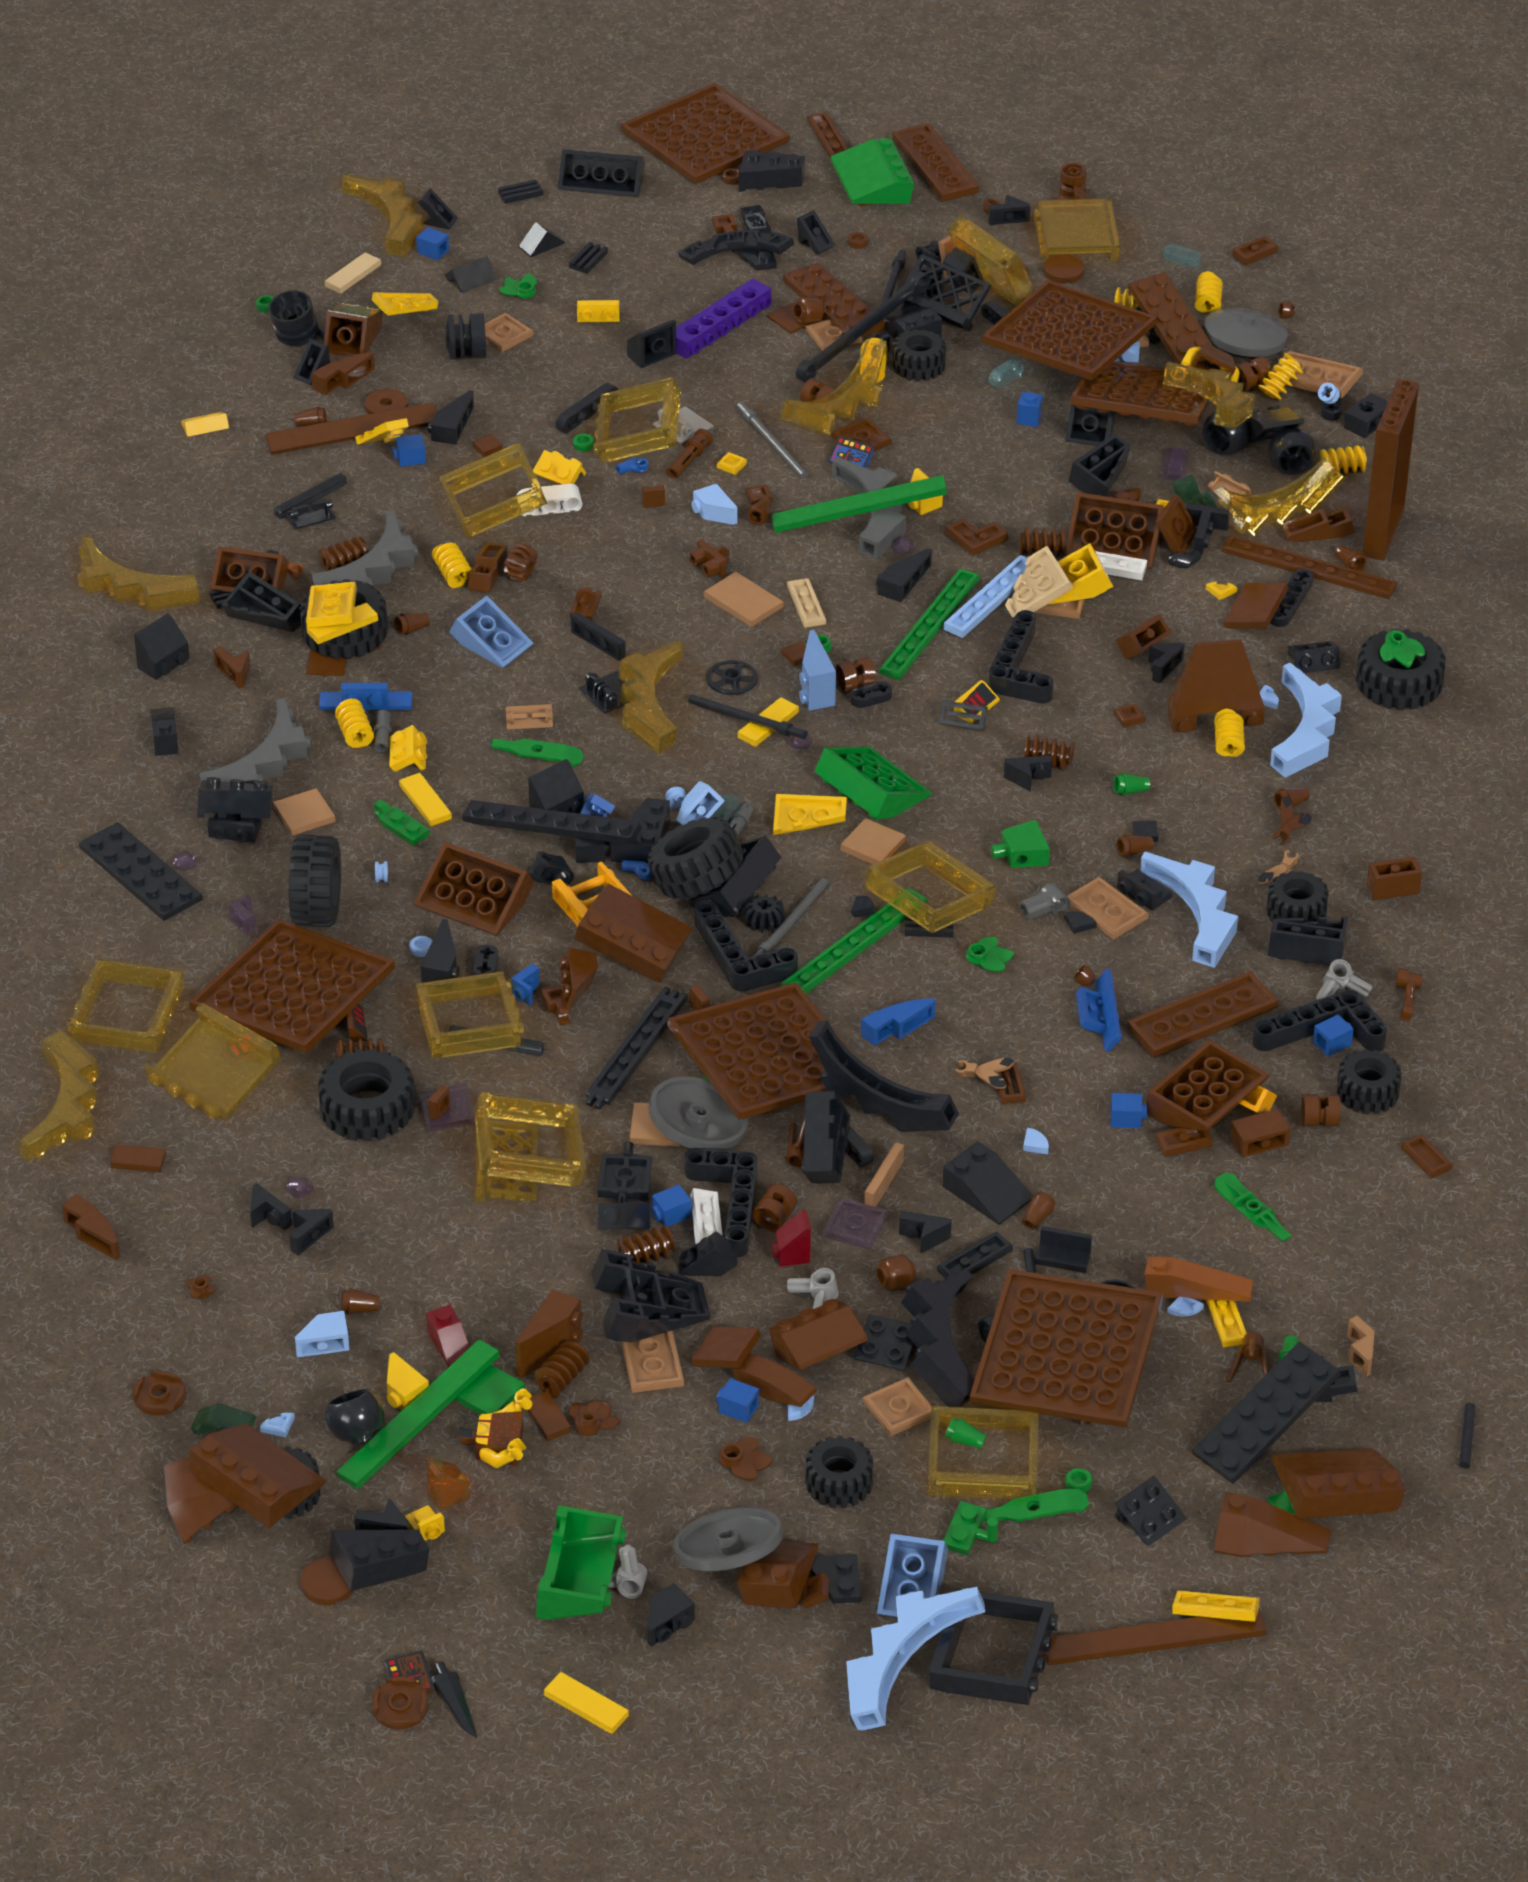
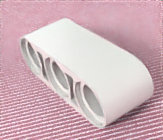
[516,484,582,517]

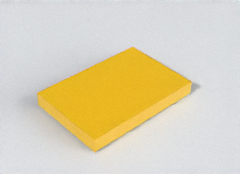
[306,582,357,628]

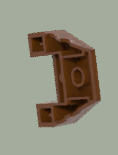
[1168,639,1265,733]

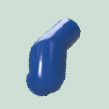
[615,457,649,475]
[622,860,653,881]

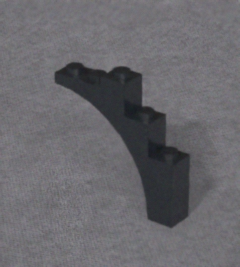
[809,1020,959,1132]
[901,1269,975,1412]

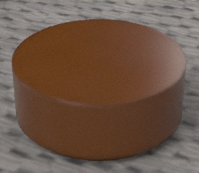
[722,168,739,185]
[848,232,868,249]

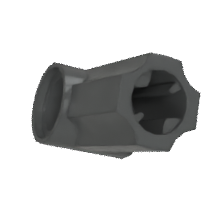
[1019,883,1070,920]

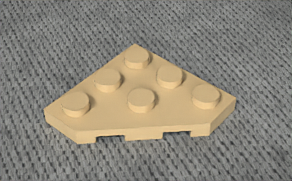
[1005,546,1074,619]

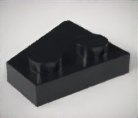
[731,249,777,271]
[811,1554,861,1604]

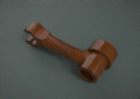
[1395,968,1423,1022]

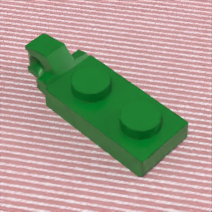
[373,800,430,846]

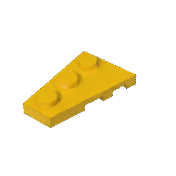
[372,292,438,316]
[355,418,409,445]
[773,794,847,835]

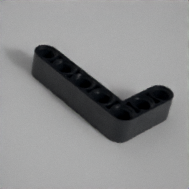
[988,610,1053,704]
[694,899,798,992]
[1253,990,1387,1052]
[684,1148,758,1257]

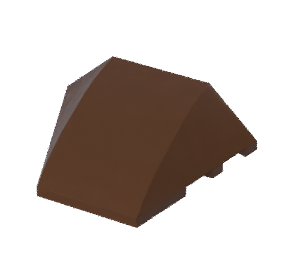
[164,1457,237,1544]

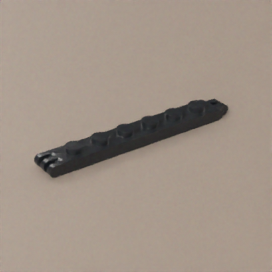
[586,986,688,1110]

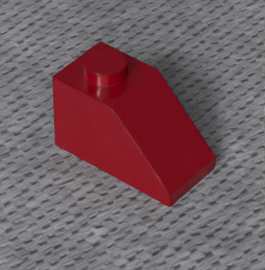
[771,1210,811,1267]
[426,1305,469,1368]

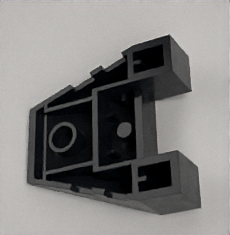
[591,1249,711,1343]

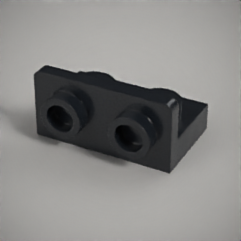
[1287,641,1340,673]
[207,814,262,843]
[1117,869,1172,911]

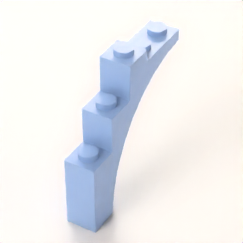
[1270,663,1342,778]
[1140,852,1238,968]
[846,1587,985,1730]

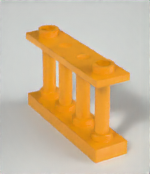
[552,861,631,954]

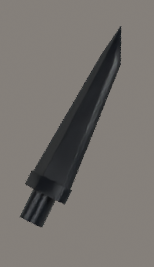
[431,1662,477,1738]

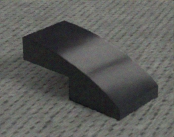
[740,205,771,234]

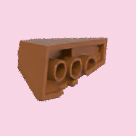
[1145,1256,1253,1302]

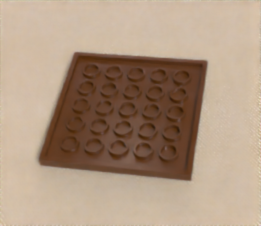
[621,83,790,184]
[982,280,1157,381]
[1070,361,1219,426]
[189,919,395,1053]
[667,982,853,1120]
[970,1269,1163,1428]

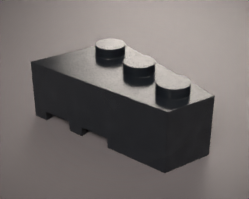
[739,150,805,192]
[197,777,273,818]

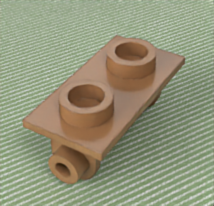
[1208,471,1253,507]
[506,704,553,729]

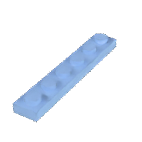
[944,555,1028,638]

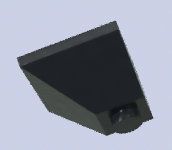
[627,319,676,369]

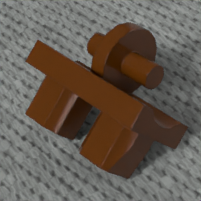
[690,539,729,578]
[570,587,602,621]

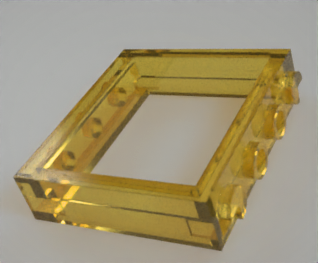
[947,215,1035,305]
[593,377,681,462]
[439,443,547,538]
[864,840,995,933]
[67,958,185,1054]
[416,971,524,1059]
[474,1092,586,1187]
[927,1406,1039,1500]

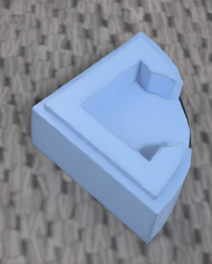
[1260,685,1279,709]
[1023,1128,1049,1154]
[1167,1297,1204,1316]
[788,1396,814,1421]
[260,1413,295,1438]

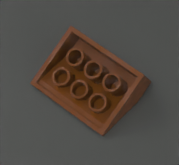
[1064,492,1164,569]
[414,842,535,936]
[575,883,693,983]
[1147,1039,1269,1131]
[189,1423,326,1528]
[1272,1448,1406,1519]

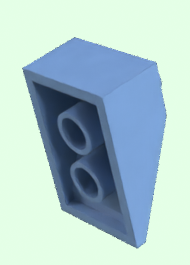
[449,596,534,668]
[799,630,836,711]
[877,1534,948,1618]

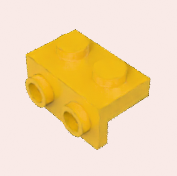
[577,300,619,322]
[532,450,586,485]
[389,725,427,771]

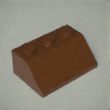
[210,546,289,592]
[769,1299,868,1370]

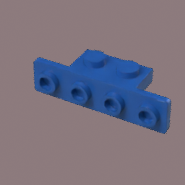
[319,683,412,710]
[1076,968,1122,1051]

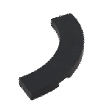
[678,230,794,265]

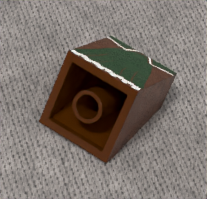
[324,302,383,357]

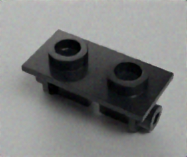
[287,498,336,530]

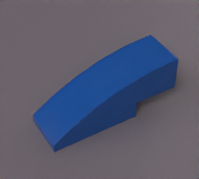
[861,998,936,1046]

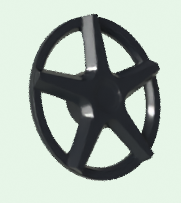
[706,660,758,695]

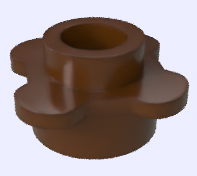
[186,1275,215,1299]

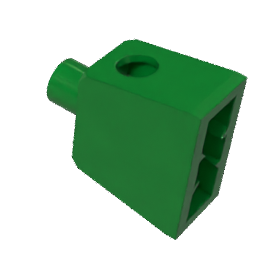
[990,820,1050,868]

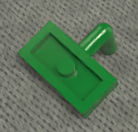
[943,1501,998,1556]

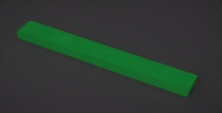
[772,475,947,533]
[879,568,980,681]
[780,888,927,994]
[337,1339,500,1490]

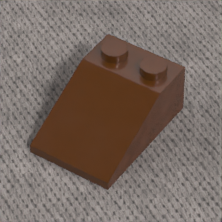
[515,1289,584,1378]
[737,1541,819,1608]

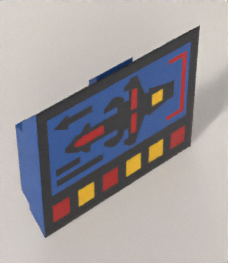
[828,435,874,468]

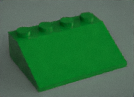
[830,138,914,204]
[814,746,932,820]

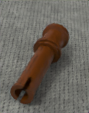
[667,428,713,479]

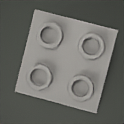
[653,406,714,444]

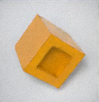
[1239,1086,1277,1114]

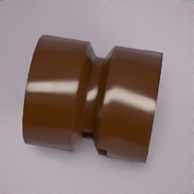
[1060,163,1087,196]
[1236,357,1272,392]
[800,378,840,415]
[836,657,876,692]
[1301,1094,1340,1126]
[752,1184,797,1232]

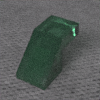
[1171,474,1218,508]
[190,1403,257,1435]

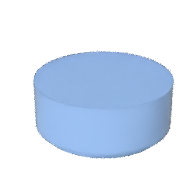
[409,936,432,957]

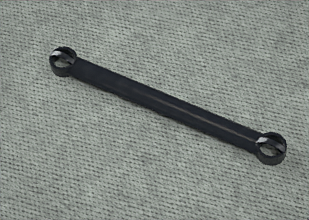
[795,271,930,383]

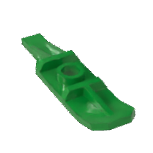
[491,739,584,767]
[1214,1173,1292,1242]
[983,1489,1089,1523]

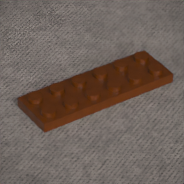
[892,123,979,202]
[783,263,885,337]
[1128,272,1214,374]
[1127,971,1278,1058]

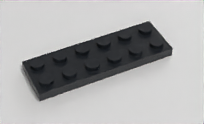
[79,822,203,921]
[1192,1341,1340,1484]

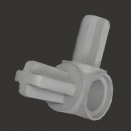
[1316,959,1372,1000]
[787,1268,839,1309]
[609,1544,647,1599]

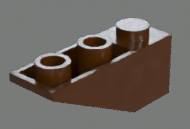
[559,947,598,1009]

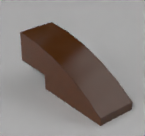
[311,352,375,395]
[1282,507,1356,542]
[468,542,508,592]
[62,1194,120,1260]
[732,1353,817,1407]

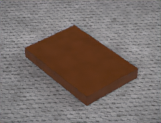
[1223,583,1288,629]

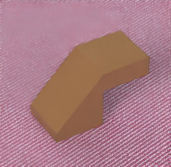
[1347,1316,1374,1377]

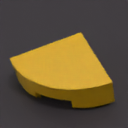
[1206,582,1237,600]

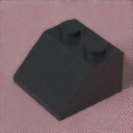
[1065,405,1116,446]
[134,613,190,680]
[528,759,584,813]

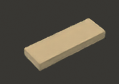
[325,252,381,294]
[787,578,826,628]

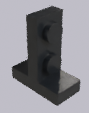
[1185,503,1230,555]

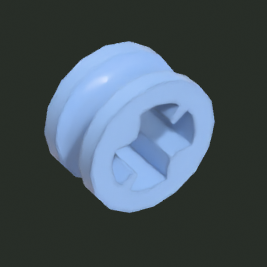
[1318,383,1340,404]
[665,787,686,810]
[375,861,388,883]

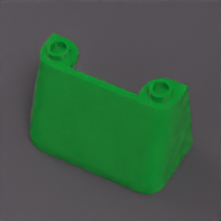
[535,1505,627,1621]

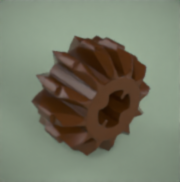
[504,543,538,582]

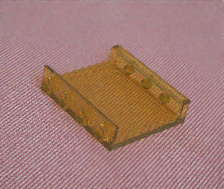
[1034,199,1120,262]
[144,1002,281,1121]

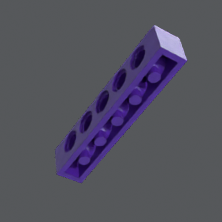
[676,279,772,359]

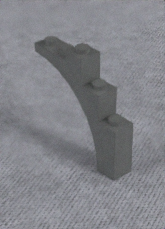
[832,457,906,560]
[311,510,418,586]
[199,699,311,785]

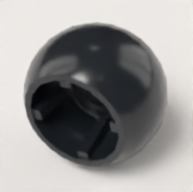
[1203,408,1250,455]
[1268,427,1316,475]
[325,1389,384,1444]

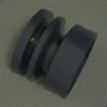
[268,290,319,346]
[445,313,486,360]

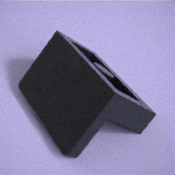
[445,256,497,292]
[1035,1226,1092,1273]

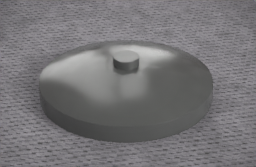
[1203,307,1288,357]
[648,1077,748,1150]
[673,1508,783,1571]

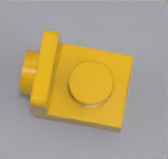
[405,1505,445,1541]

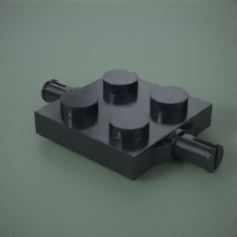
[597,1141,653,1203]

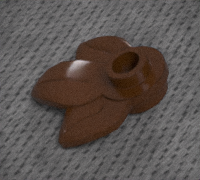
[569,1400,621,1436]
[718,1438,772,1481]

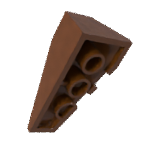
[1214,1492,1331,1557]

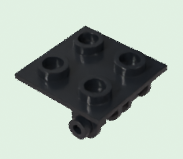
[579,671,643,714]
[854,1314,916,1371]
[1115,1476,1187,1546]

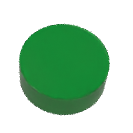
[256,295,274,312]
[573,434,595,452]
[1065,1468,1092,1493]

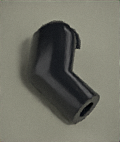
[1168,550,1201,569]

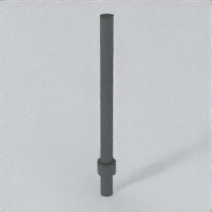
[737,401,808,479]
[754,878,829,956]

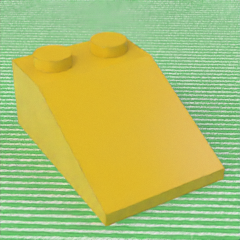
[1047,543,1113,605]

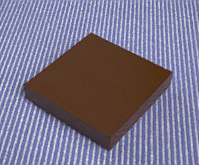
[832,418,892,452]
[1156,495,1197,553]
[691,1327,761,1368]

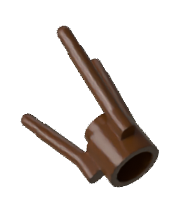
[785,1119,805,1168]
[1226,1332,1269,1383]

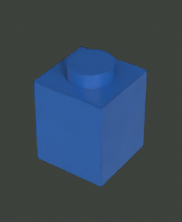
[416,227,449,260]
[1017,392,1043,427]
[392,434,426,467]
[1313,1015,1353,1056]
[1110,1093,1147,1128]
[650,1185,692,1226]
[716,1378,759,1423]

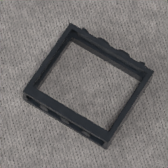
[929,1588,1059,1705]

